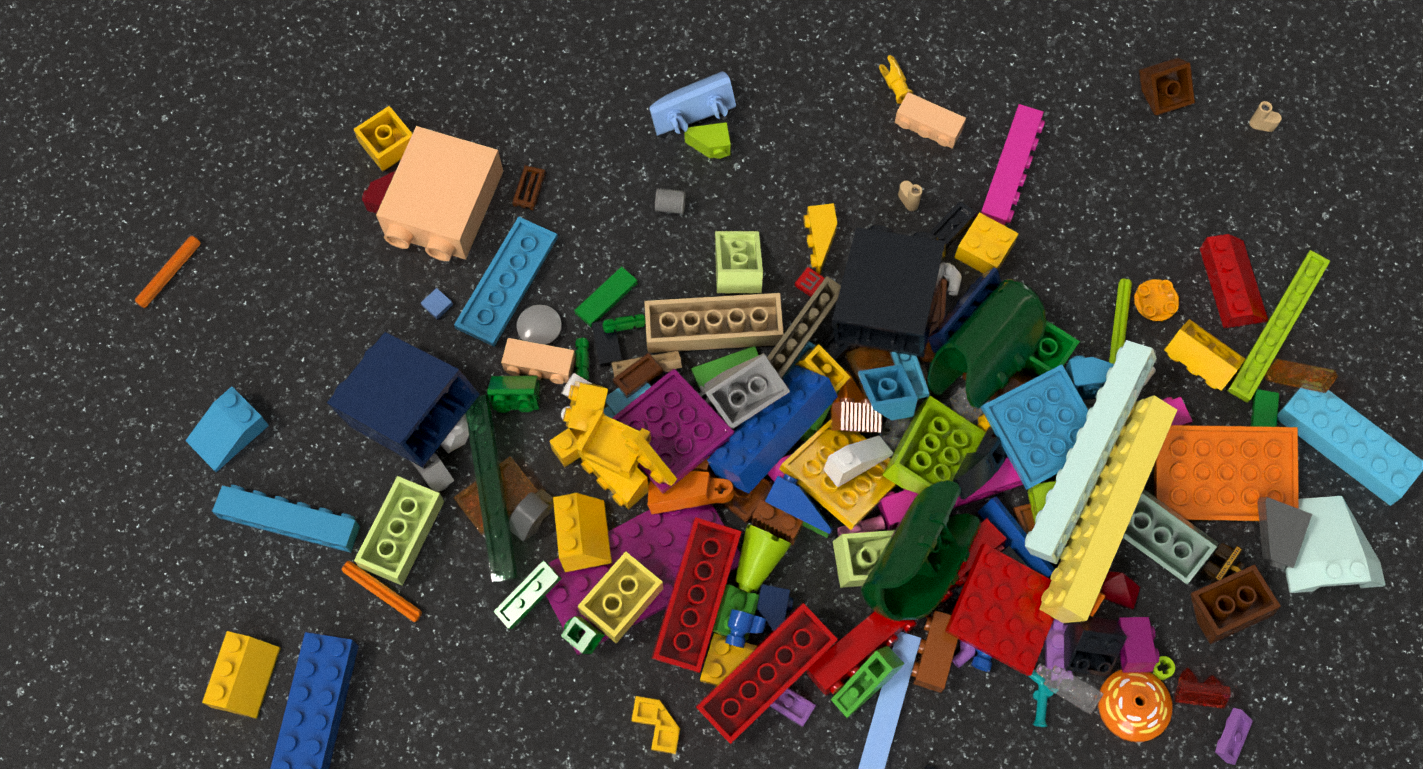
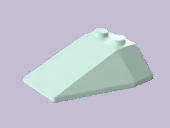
[1285,496,1385,593]

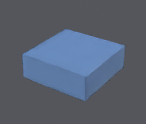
[421,288,453,320]

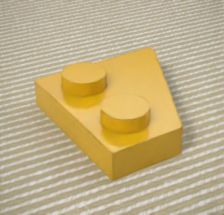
[700,633,757,686]

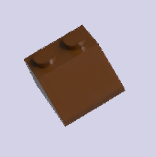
[1139,58,1195,115]

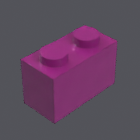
[1117,617,1159,673]

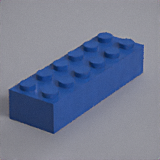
[707,365,838,494]
[270,632,359,769]

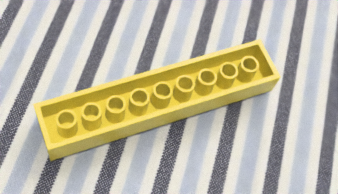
[1039,395,1177,623]

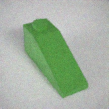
[831,646,904,718]

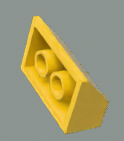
[1164,319,1245,391]
[581,457,649,510]
[553,493,612,572]
[202,631,281,719]

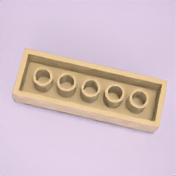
[645,293,784,353]

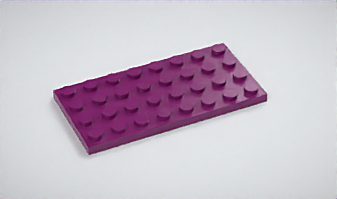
[546,504,740,656]

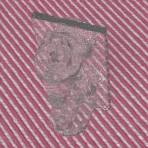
[879,417,911,458]

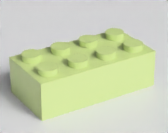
[354,476,444,586]

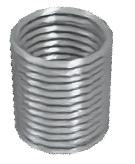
[655,188,686,214]

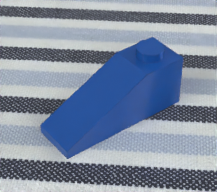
[765,474,833,534]

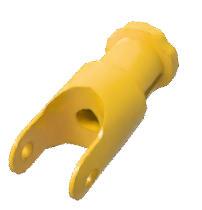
[879,55,913,104]

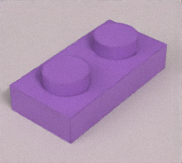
[1215,708,1253,765]

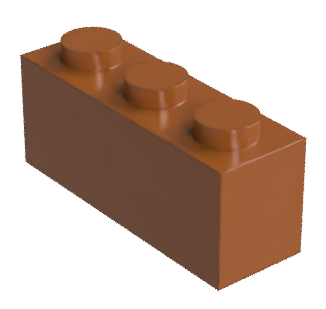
[911,610,958,693]

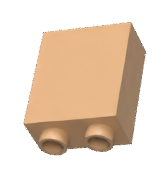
[376,126,503,261]

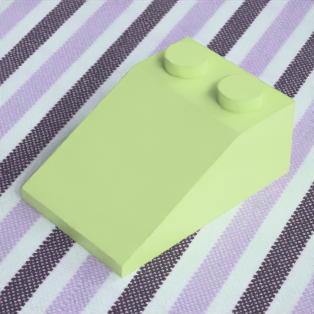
[715,231,763,294]
[833,530,895,588]

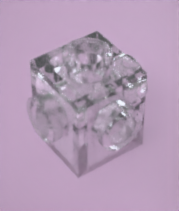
[949,386,989,422]

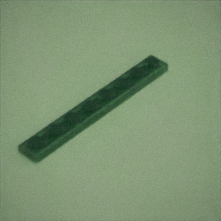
[466,395,518,583]

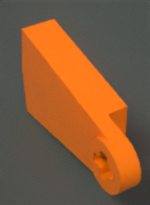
[648,471,735,514]

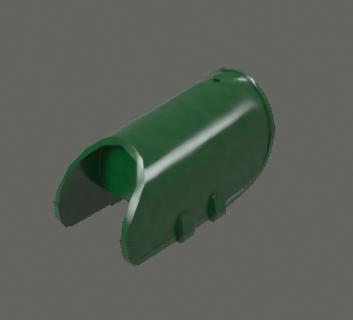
[927,279,1046,409]
[861,480,981,621]

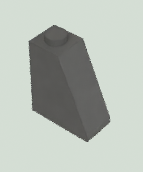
[1257,497,1312,571]

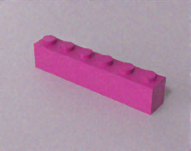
[981,104,1045,226]

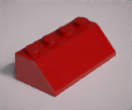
[1200,234,1268,328]

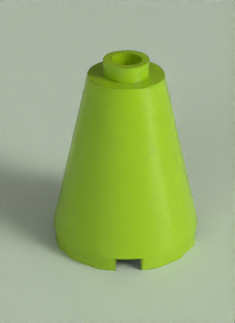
[735,524,791,593]

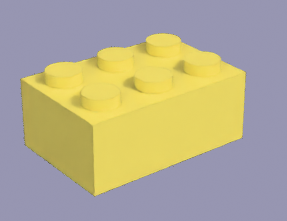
[578,552,664,643]

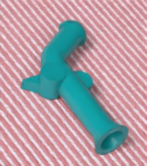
[1028,669,1059,727]

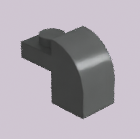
[506,489,554,542]

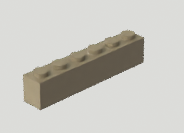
[767,276,841,378]

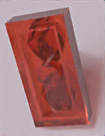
[1174,668,1231,709]

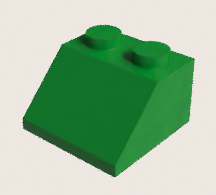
[1024,320,1080,375]

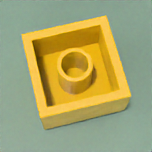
[354,106,412,171]
[955,212,1019,274]

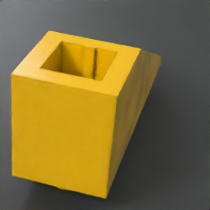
[803,203,837,275]

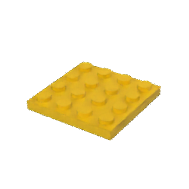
[779,418,896,530]

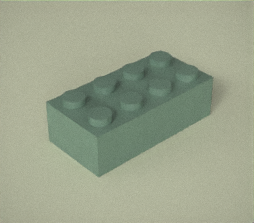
[1123,489,1218,585]

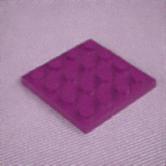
[612,369,734,494]

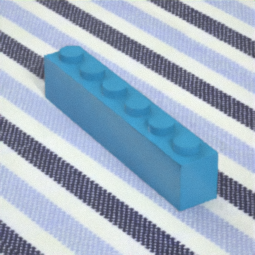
[212,485,360,553]

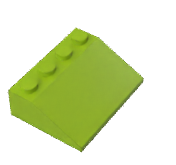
[883,396,986,494]

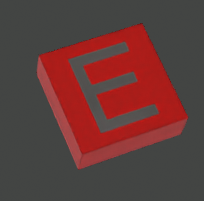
[795,267,825,297]

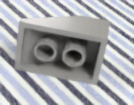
[704,353,790,429]

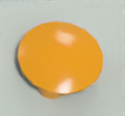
[1134,279,1179,321]

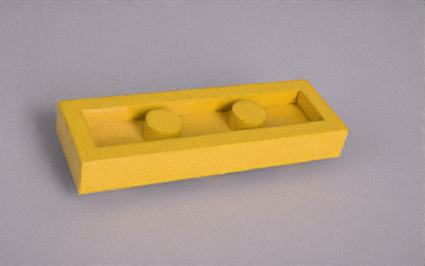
[621,427,677,486]

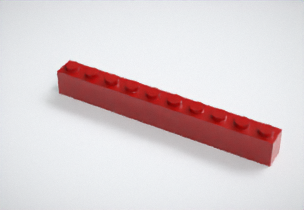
[807,518,1007,696]

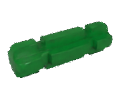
[602,314,646,333]
[575,338,589,381]

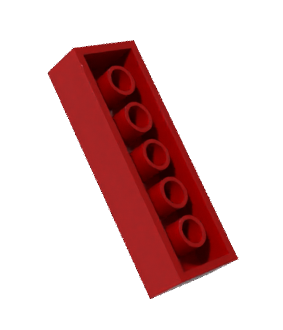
[651,517,742,673]
[696,603,838,744]

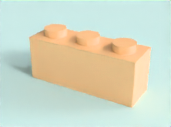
[895,92,966,149]
[501,338,576,384]

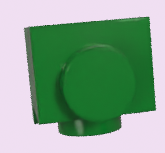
[561,616,605,654]

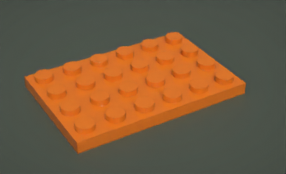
[1154,425,1299,521]

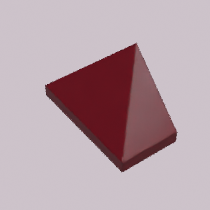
[1100,572,1140,610]

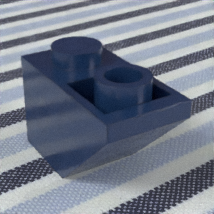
[757,584,793,633]

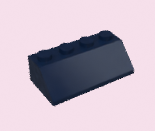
[928,268,1002,353]

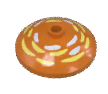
[1098,669,1172,742]

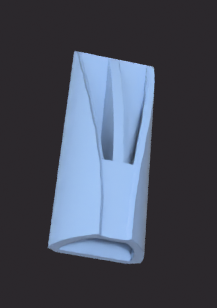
[649,71,736,136]

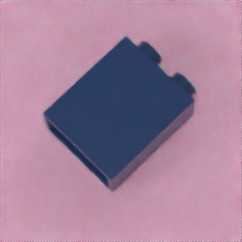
[327,332,480,468]

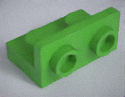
[712,585,759,640]

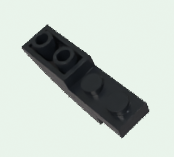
[953,427,1007,500]

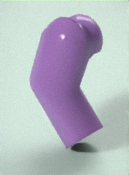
[952,640,976,668]

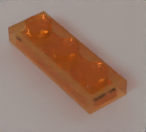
[1264,359,1338,393]

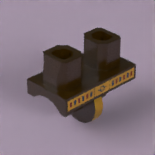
[1201,543,1245,585]

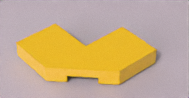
[631,696,680,754]

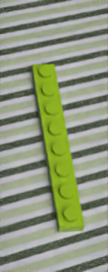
[1228,250,1330,403]

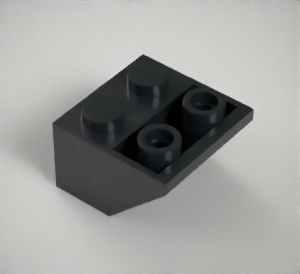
[1064,616,1127,677]

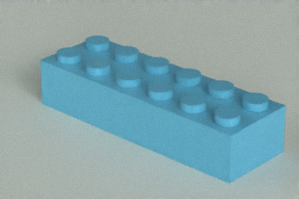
[1277,377,1423,506]

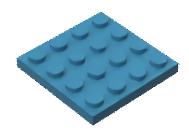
[981,364,1088,490]

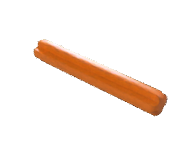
[135,236,201,308]
[342,561,422,622]

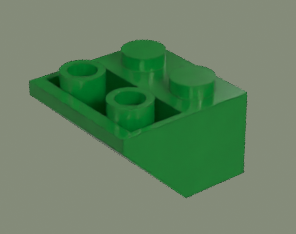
[487,376,540,413]

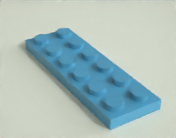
[454,217,558,347]

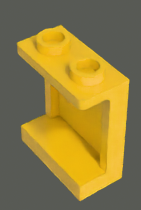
[576,409,651,480]

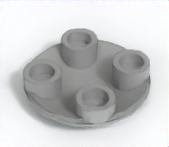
[517,305,562,345]

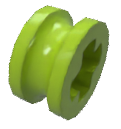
[1151,656,1175,680]

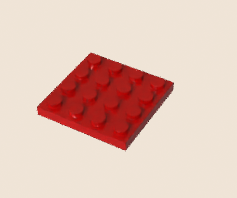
[945,544,1054,676]

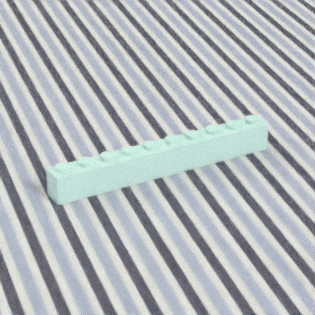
[1025,340,1157,564]

